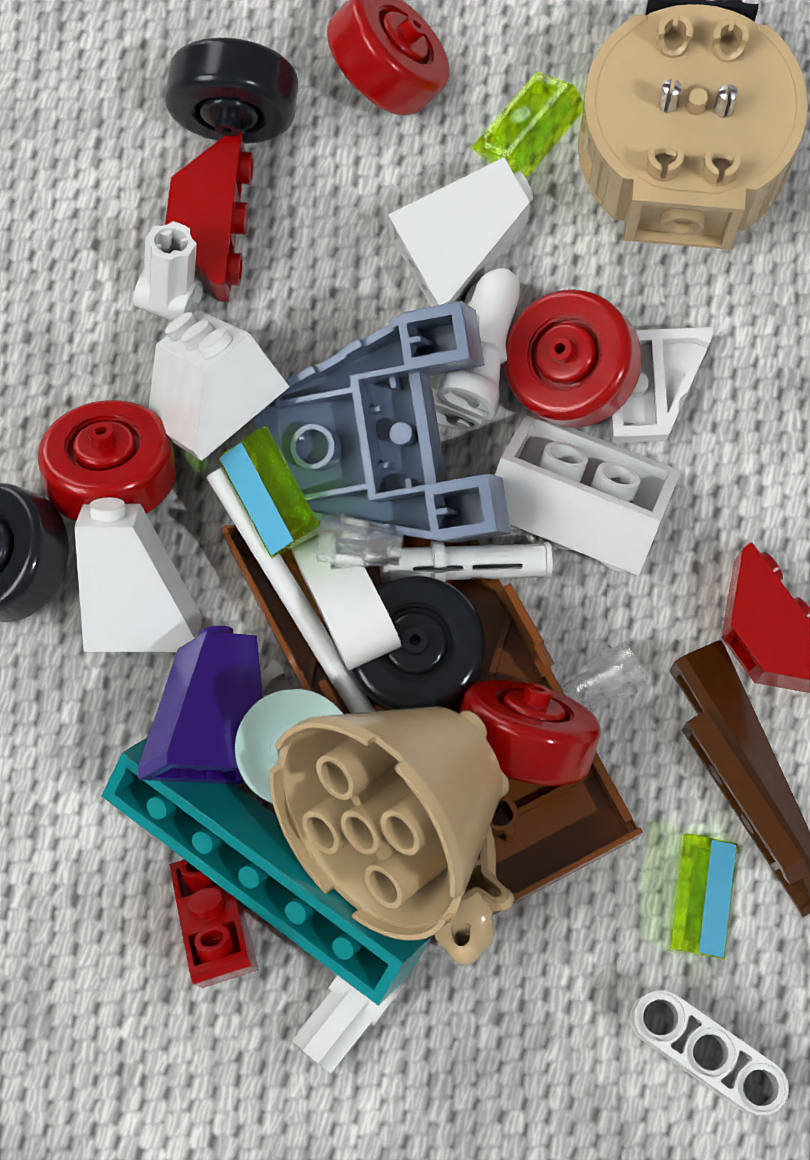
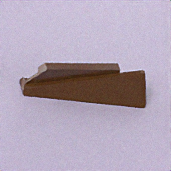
[669,640,810,917]

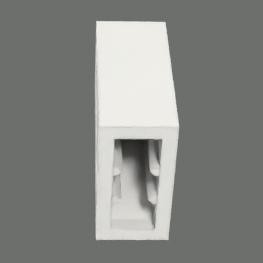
[388,157,533,307]
[74,497,203,652]

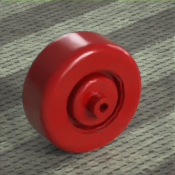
[327,0,450,116]
[504,289,642,428]
[37,400,177,521]
[459,680,601,786]

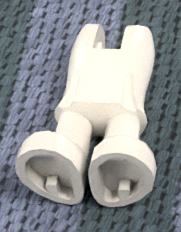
[432,268,520,431]

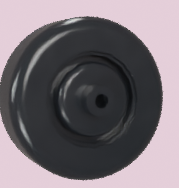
[165,37,298,144]
[0,483,69,622]
[351,576,485,711]

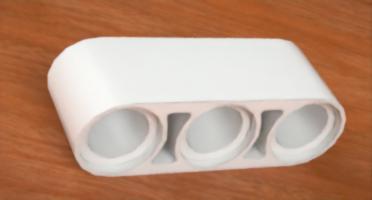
[290,525,402,671]
[630,990,789,1115]

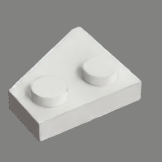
[610,327,713,443]

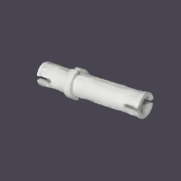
[380,541,553,584]

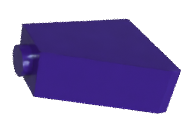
[137,626,263,785]

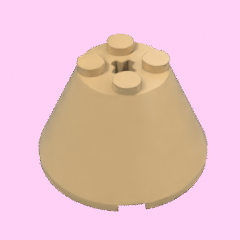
[269,707,509,940]

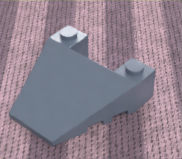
[253,301,511,543]

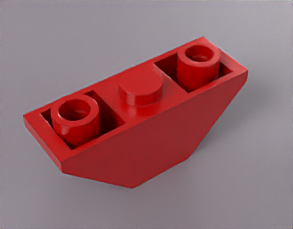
[165,132,254,302]
[721,542,810,693]
[169,859,259,988]

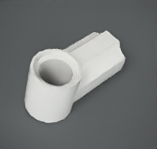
[133,221,203,322]
[292,975,407,1073]

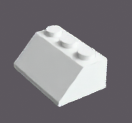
[148,310,289,461]
[495,411,681,576]

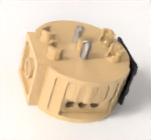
[578,0,808,250]

